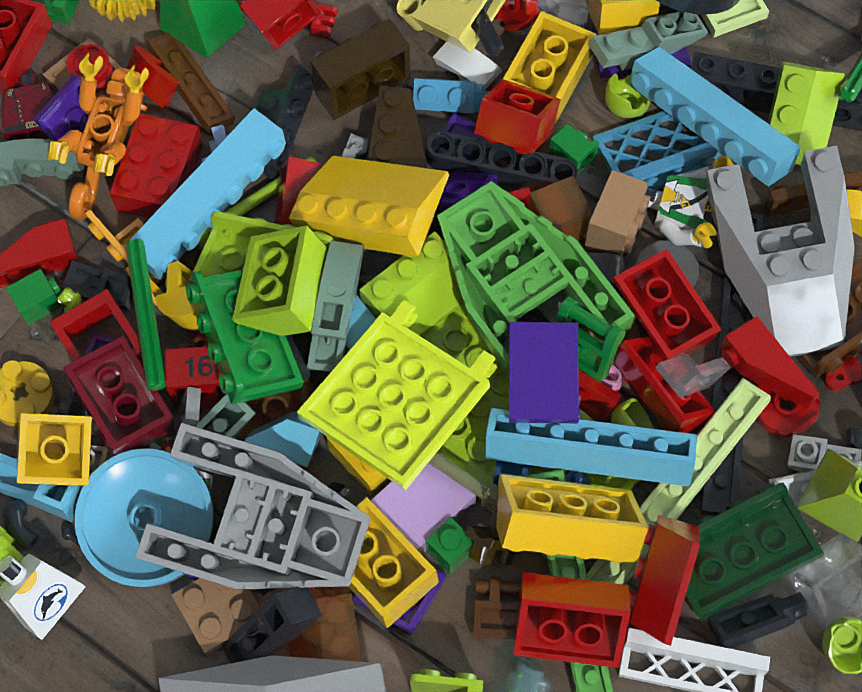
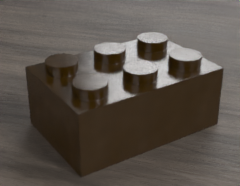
[311,19,411,120]

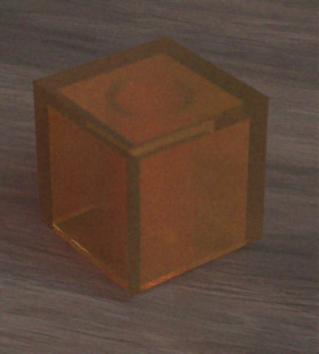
[528,176,593,241]

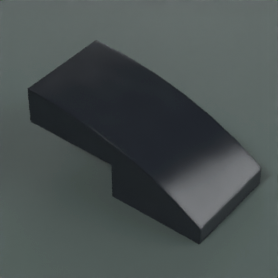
[61,260,132,309]

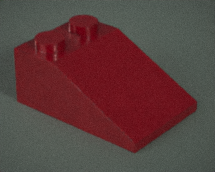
[63,336,175,457]

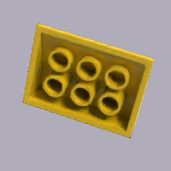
[289,156,449,257]

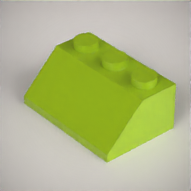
[767,61,845,165]
[232,225,327,336]
[359,231,464,336]

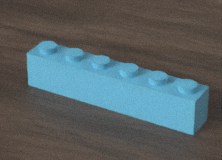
[629,47,801,187]
[125,108,286,280]
[485,408,697,487]

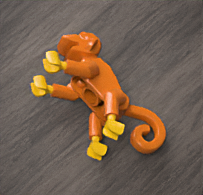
[47,53,149,221]

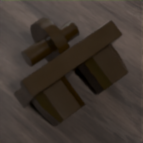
[465,510,525,566]

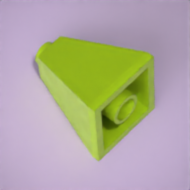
[796,448,862,543]

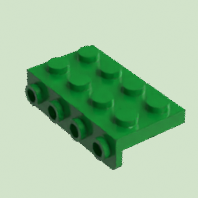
[186,270,304,405]

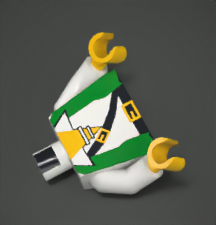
[646,155,734,248]

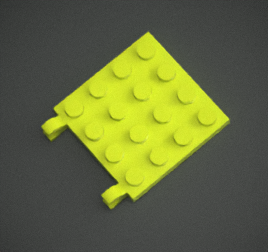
[297,300,497,491]

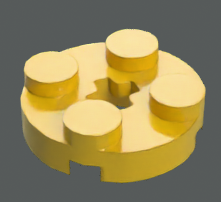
[0,360,55,427]

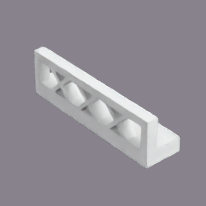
[619,628,770,692]

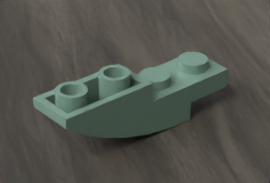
[588,11,708,71]
[0,139,85,186]
[307,241,364,373]

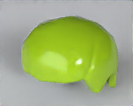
[605,74,651,118]
[610,398,654,429]
[821,616,862,674]

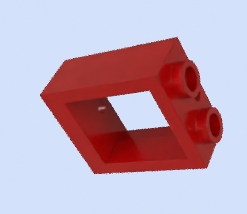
[49,289,144,368]

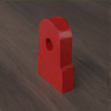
[824,356,862,392]

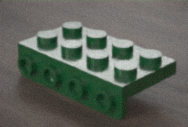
[686,482,824,620]

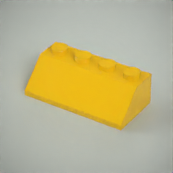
[496,474,648,563]

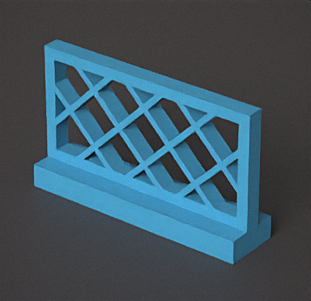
[593,111,734,190]

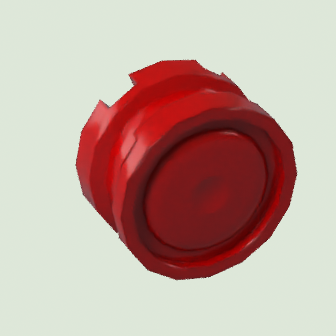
[66,44,113,93]

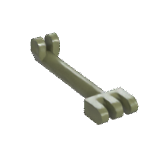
[428,453,498,514]

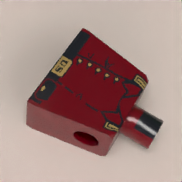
[2,74,53,141]

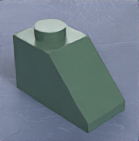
[195,394,256,439]

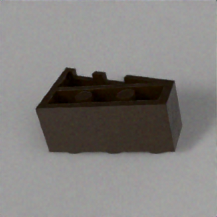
[368,85,428,169]

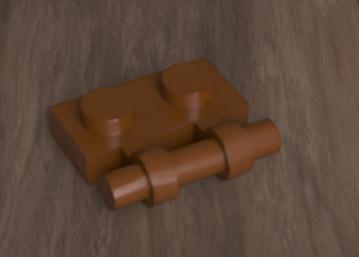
[473,576,521,641]

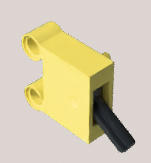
[396,0,506,57]

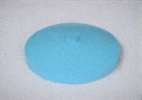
[75,449,215,587]

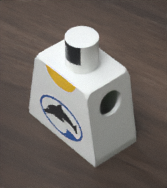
[0,554,85,640]

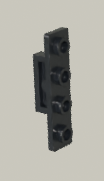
[256,64,314,181]

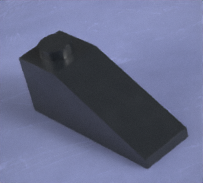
[222,587,323,664]

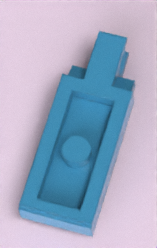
[413,78,490,113]

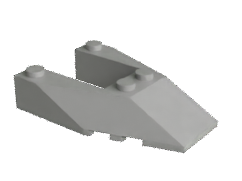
[705,145,855,357]
[135,423,371,589]

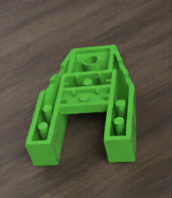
[437,181,635,380]

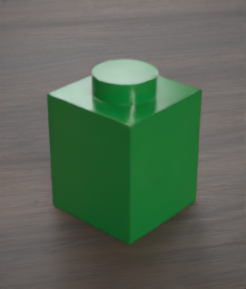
[6,269,62,325]
[426,517,474,575]

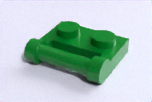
[555,297,626,382]

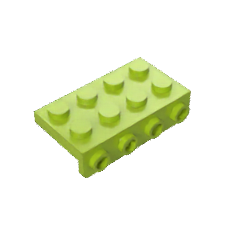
[190,211,334,308]

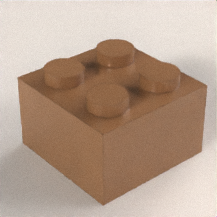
[584,170,651,257]

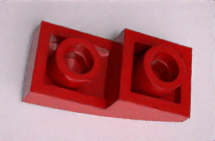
[126,45,180,108]

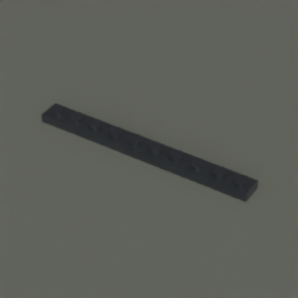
[700,213,764,516]

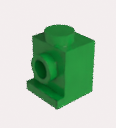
[549,124,599,175]

